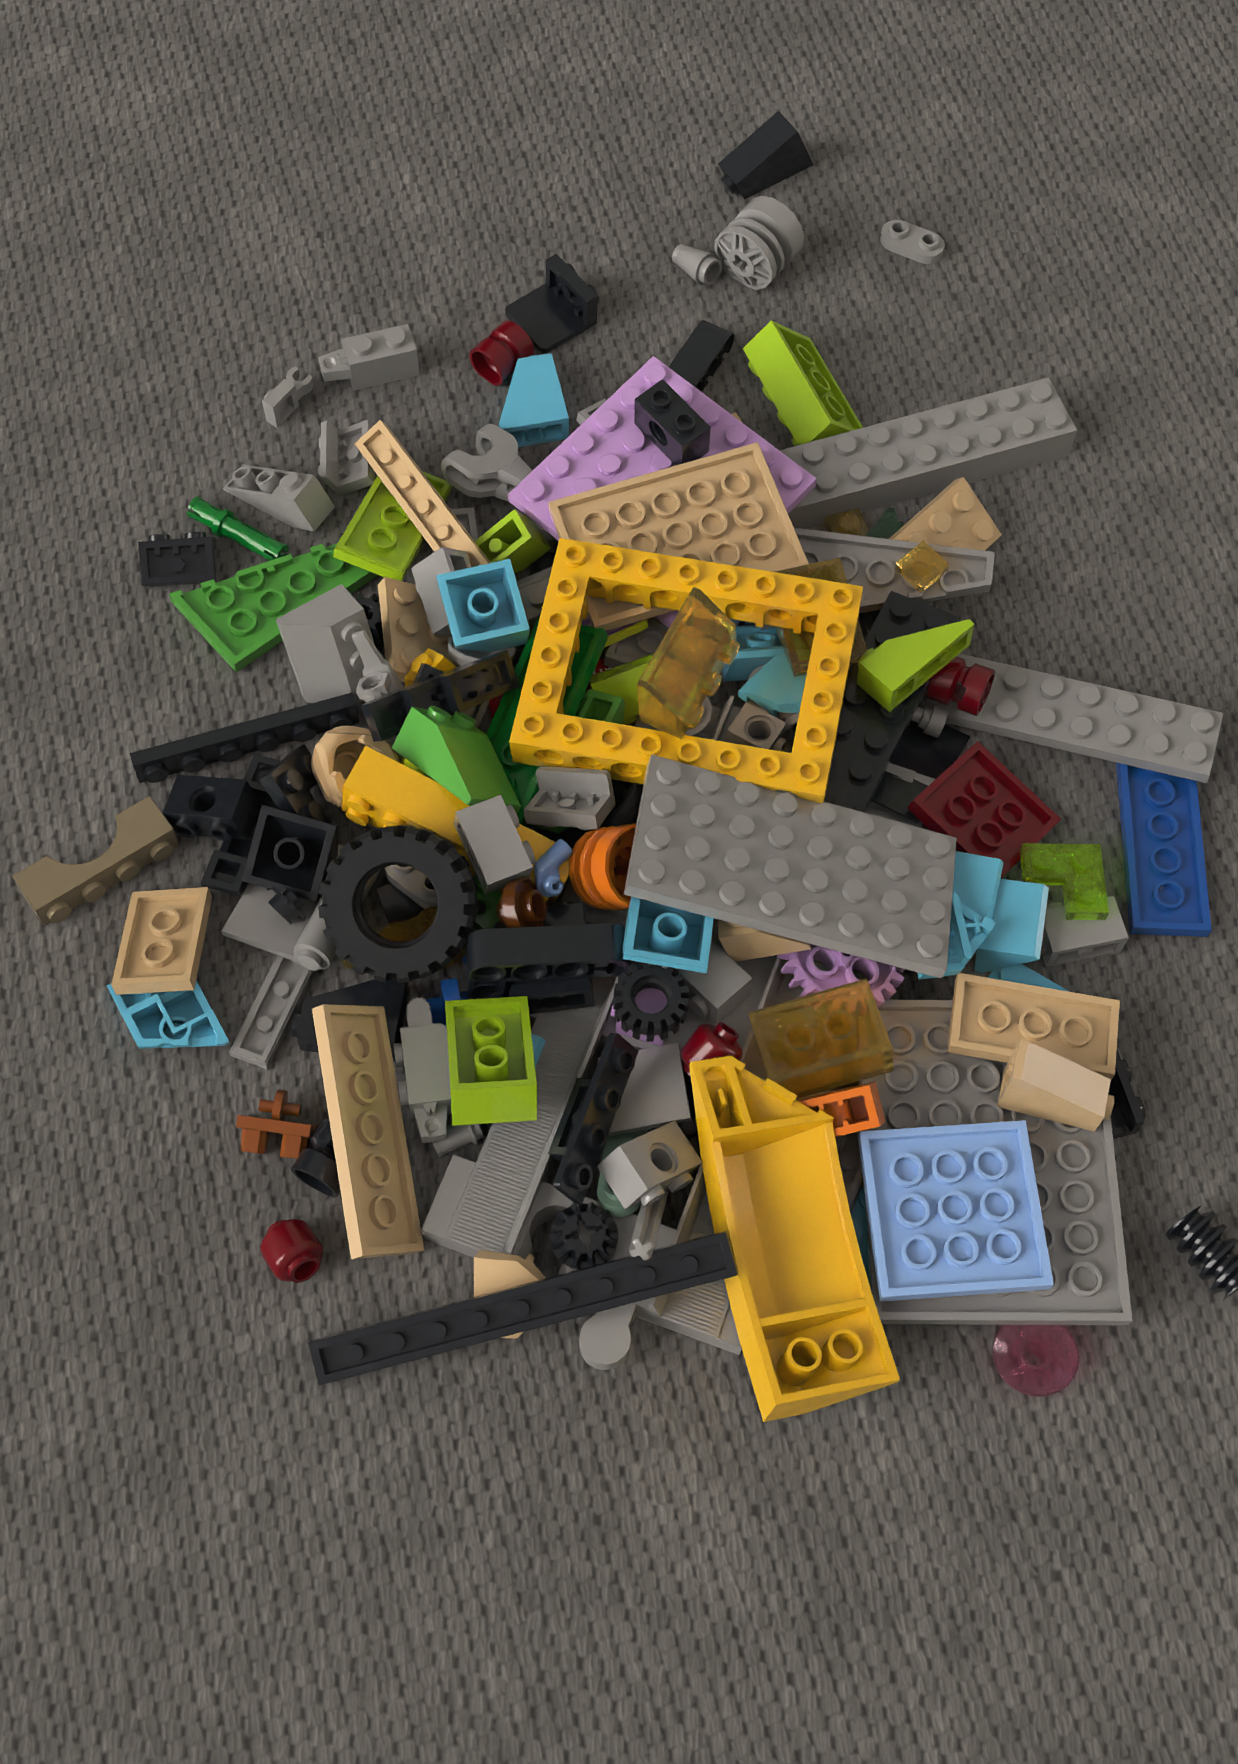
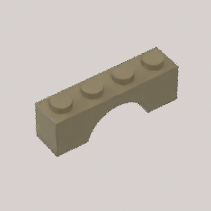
[12,796,179,926]

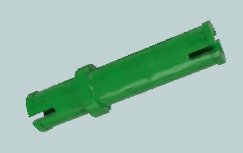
[187,496,289,561]

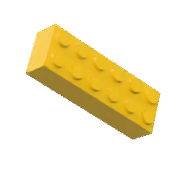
[342,746,570,907]

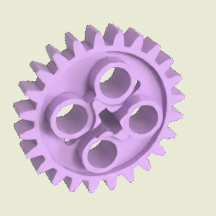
[777,944,905,1017]

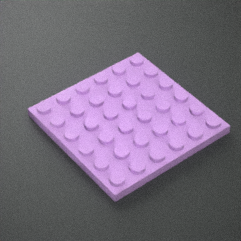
[508,356,817,630]

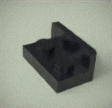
[138,532,217,587]

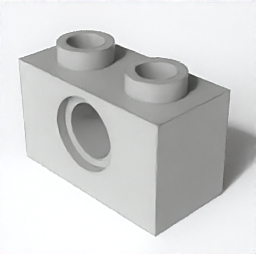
[597,1120,703,1209]

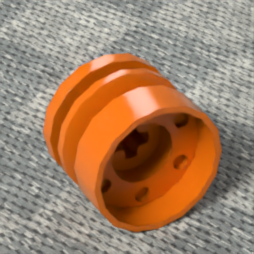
[569,823,636,910]

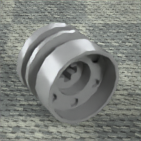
[714,196,804,290]

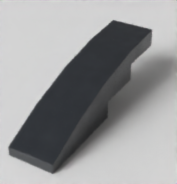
[361,650,520,742]

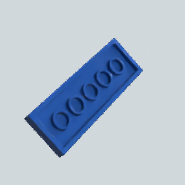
[1116,762,1212,937]

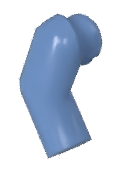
[534,839,573,897]

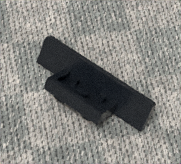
[548,1033,639,1205]

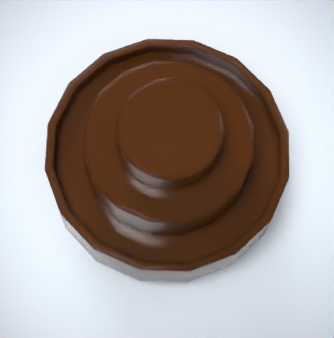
[497,878,546,928]

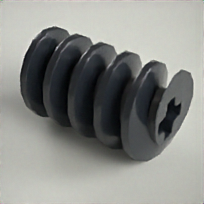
[1165,1206,1238,1300]

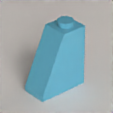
[499,353,569,447]

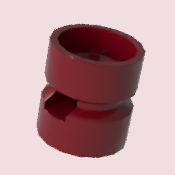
[469,320,534,386]
[927,656,995,716]

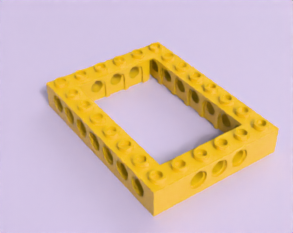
[509,538,863,803]

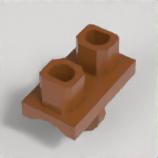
[236,1089,318,1159]

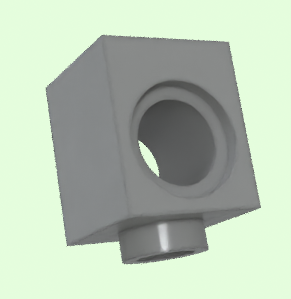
[726,702,788,752]

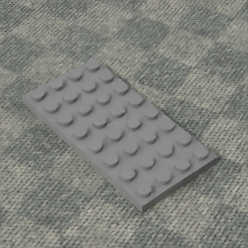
[624,754,957,978]

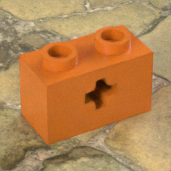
[796,1081,886,1137]

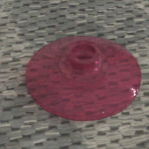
[992,1325,1079,1397]

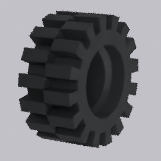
[613,962,689,1042]

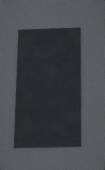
[871,721,971,823]

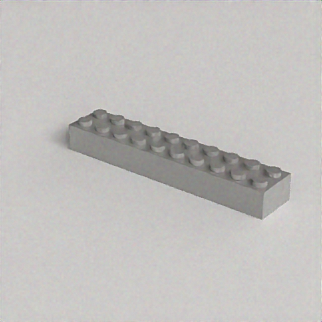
[779,377,1078,529]

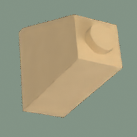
[997,1039,1114,1132]

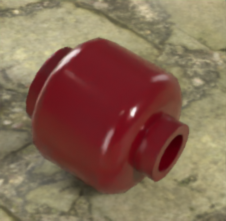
[681,1022,743,1077]
[260,1219,324,1283]

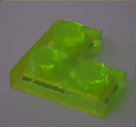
[1020,843,1109,920]

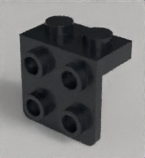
[505,254,599,353]

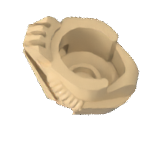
[311,726,400,808]

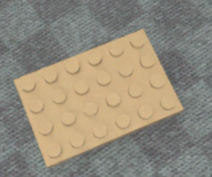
[548,442,809,631]

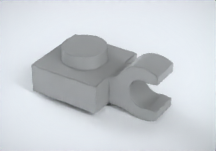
[262,366,314,428]

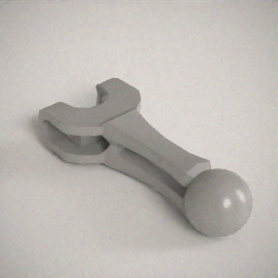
[441,424,533,502]

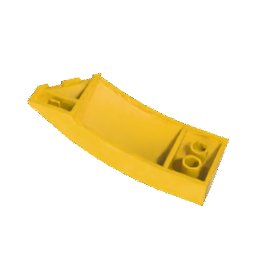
[689,1056,900,1422]

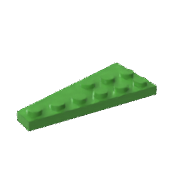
[169,543,378,673]

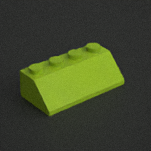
[743,320,863,446]

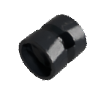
[291,1119,341,1198]

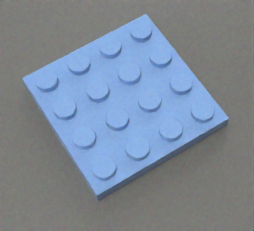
[857,1120,1054,1302]

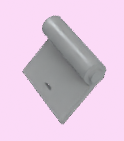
[221,836,382,971]

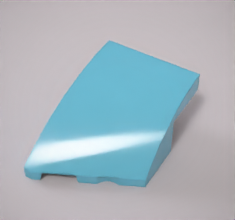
[107,981,230,1049]

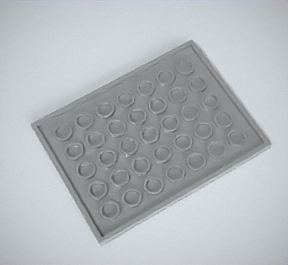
[855,1000,1133,1325]

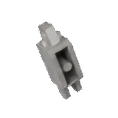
[394,997,452,1143]

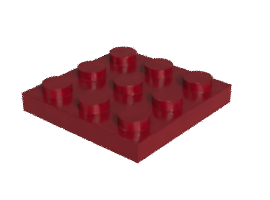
[907,741,1061,879]

